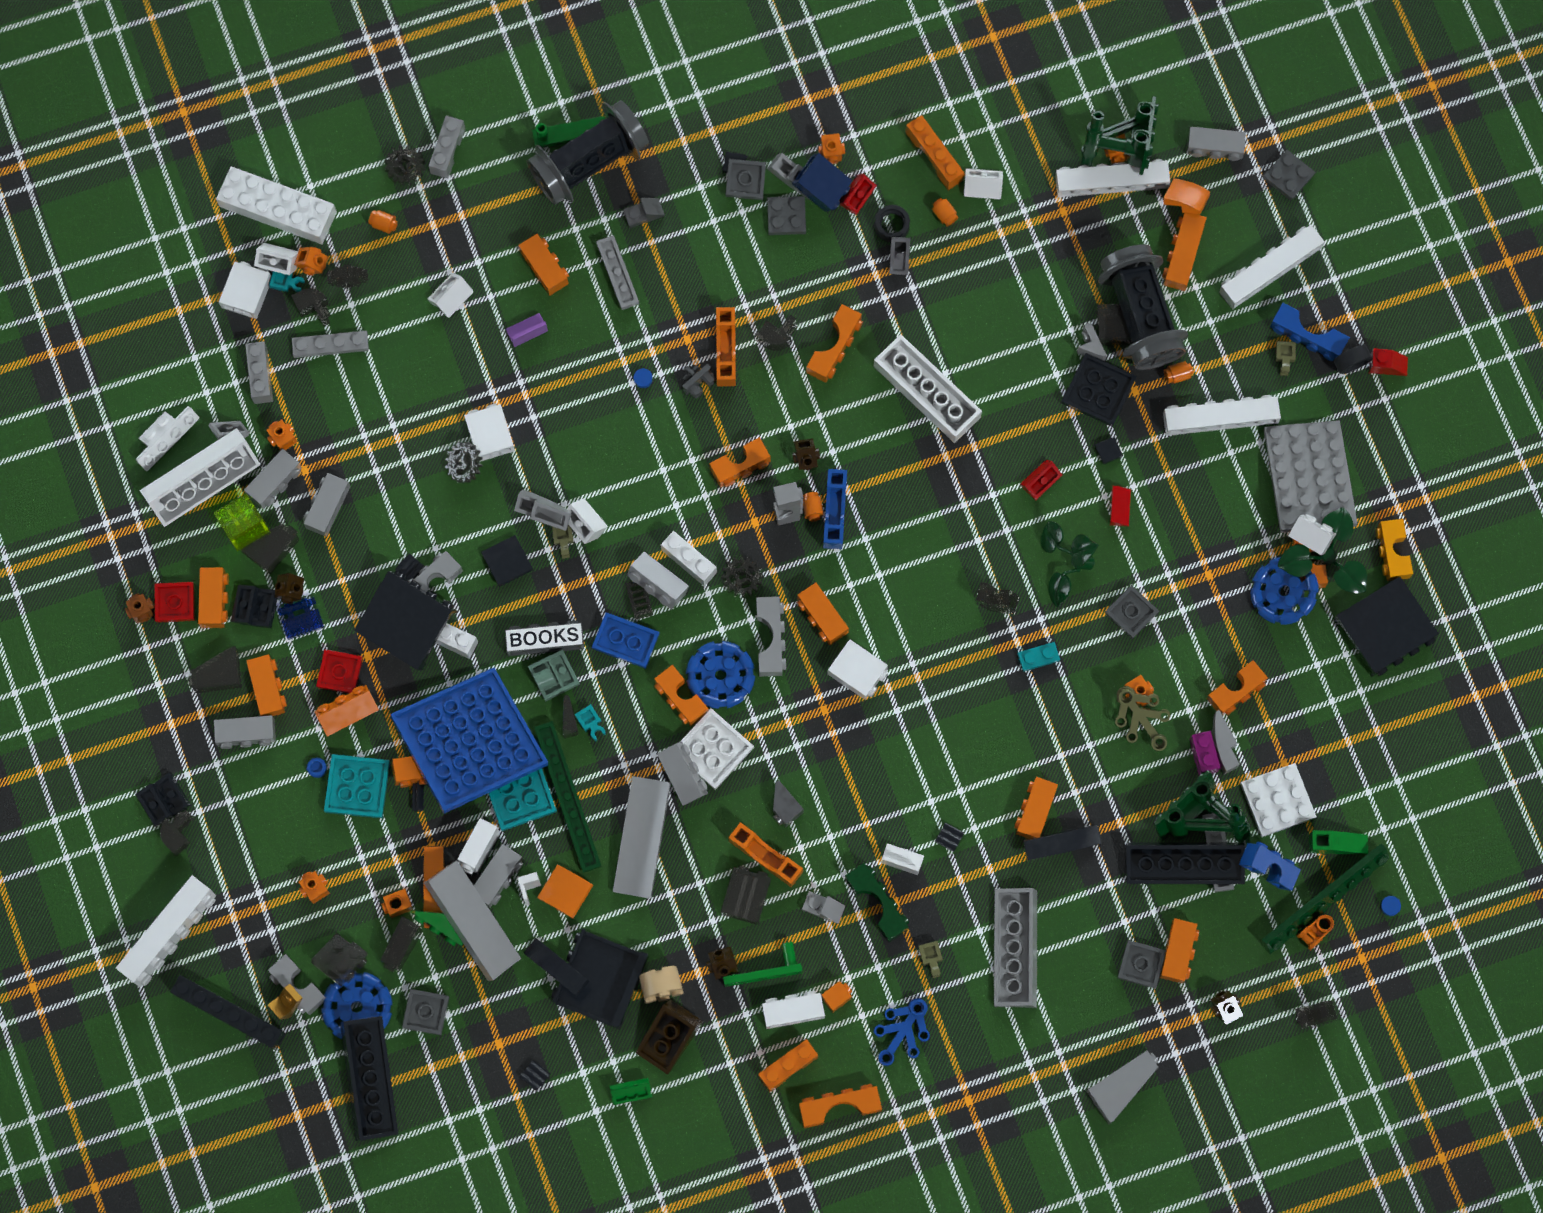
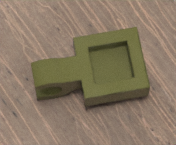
[1276,341,1296,376]
[552,525,574,559]
[918,941,943,978]

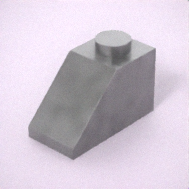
[773,780,804,827]

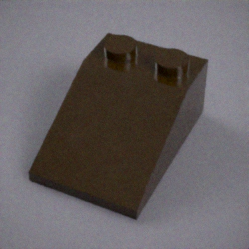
[636,1000,703,1075]

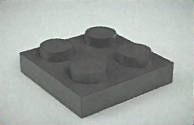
[1263,150,1316,201]
[726,159,766,200]
[768,196,806,235]
[1105,585,1159,639]
[1117,940,1166,989]
[402,989,450,1036]

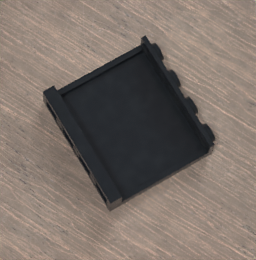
[354,570,457,670]
[1334,577,1439,677]
[551,928,649,1030]

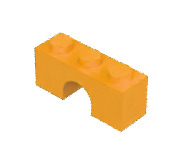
[1376,519,1413,581]

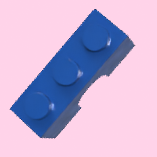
[1239,842,1301,891]

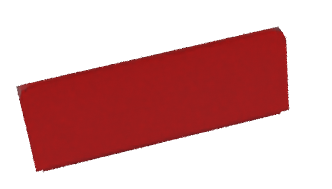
[839,174,877,215]
[1020,460,1062,500]
[1110,486,1131,527]

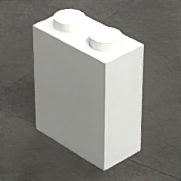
[219,261,271,319]
[464,404,515,462]
[828,640,889,700]
[458,818,500,875]

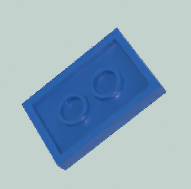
[592,612,660,669]

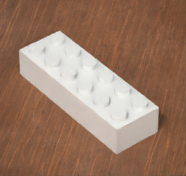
[216,166,337,244]
[874,334,982,443]
[140,428,261,527]
[116,875,216,988]

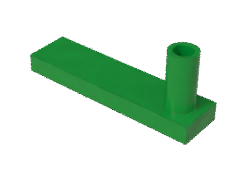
[532,116,605,148]
[723,942,802,987]

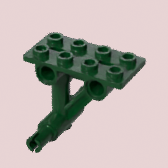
[1081,96,1159,175]
[1154,770,1251,848]

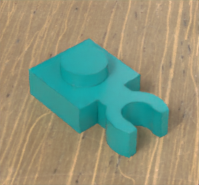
[269,271,305,293]
[575,704,606,741]

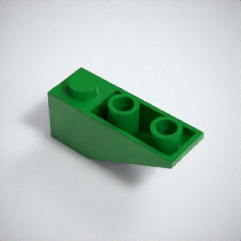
[1309,830,1368,854]
[410,910,463,946]

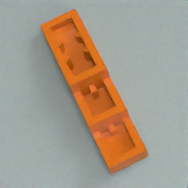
[423,846,444,928]

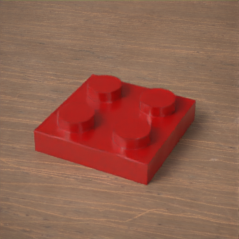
[155,582,195,623]
[316,649,363,694]

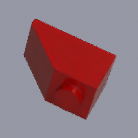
[1369,348,1408,376]

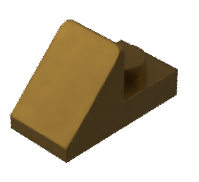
[268,984,303,1019]

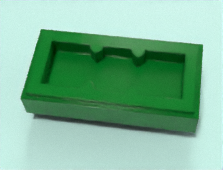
[610,1078,652,1105]

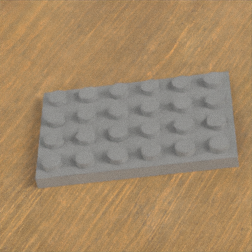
[1264,420,1357,533]

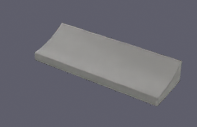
[613,776,671,899]
[424,861,521,981]
[994,888,1037,1008]

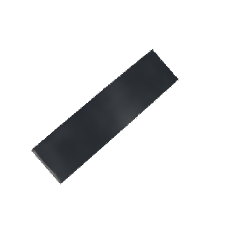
[1023,825,1101,860]
[524,938,589,996]

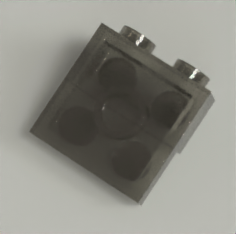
[311,933,368,986]

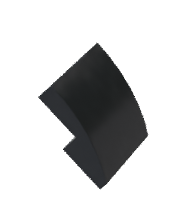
[481,535,533,587]
[231,585,278,629]
[135,773,191,827]

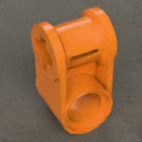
[1297,915,1334,951]

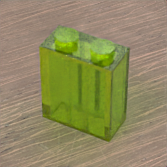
[214,493,270,551]

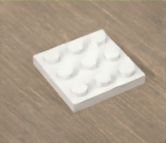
[680,709,754,790]
[1240,763,1316,837]

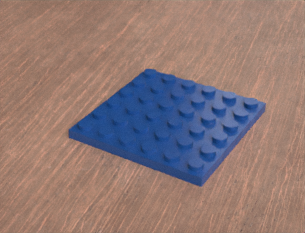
[390,668,548,813]

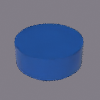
[634,368,653,388]
[307,758,327,778]
[1380,896,1401,916]

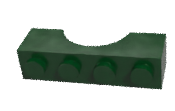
[845,863,909,943]

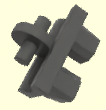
[682,364,716,399]

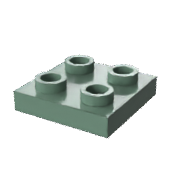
[528,650,580,702]

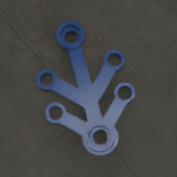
[874,998,930,1066]

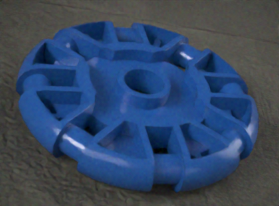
[1250,557,1319,625]
[686,641,755,709]
[321,972,393,1040]

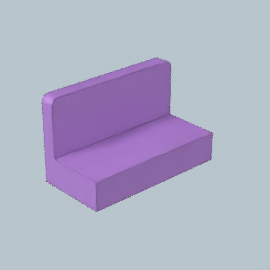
[506,313,548,347]

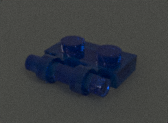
[278,597,325,640]

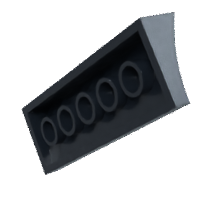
[1126,842,1245,884]
[340,1016,399,1141]

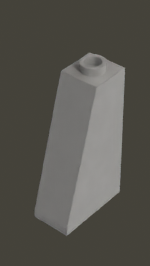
[1087,1051,1158,1125]

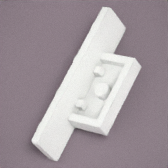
[136,406,199,471]

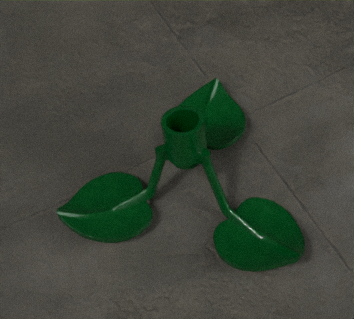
[1278,507,1367,593]
[1041,521,1099,608]

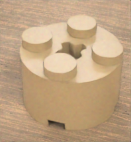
[639,966,684,1003]

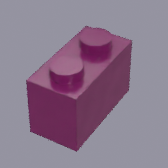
[1189,731,1220,775]

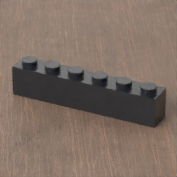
[170,975,286,1051]

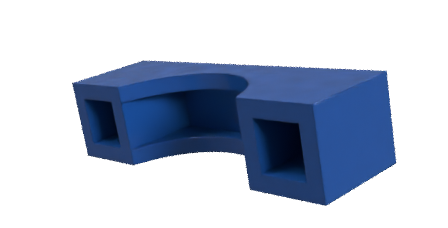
[1270,303,1350,361]
[823,469,847,550]

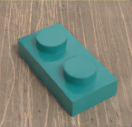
[1017,642,1060,672]

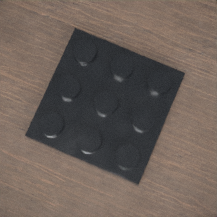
[1061,353,1137,427]

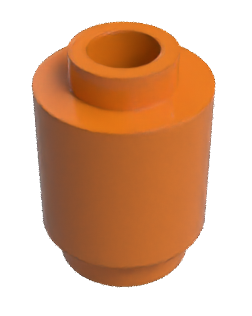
[932,198,958,227]
[368,210,398,234]
[1164,361,1193,384]
[803,492,824,521]

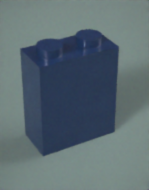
[792,153,852,212]

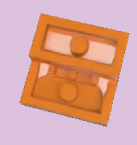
[1163,179,1210,215]
[537,864,593,918]

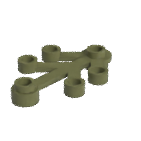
[1115,686,1170,751]

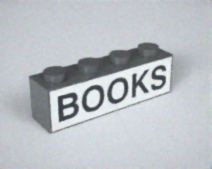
[505,620,585,657]

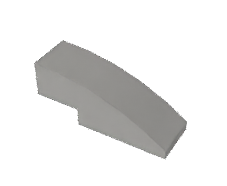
[767,153,813,202]
[514,490,571,531]
[1213,710,1240,775]

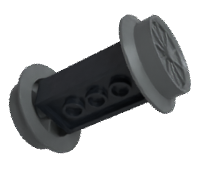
[526,100,649,205]
[1098,244,1188,370]

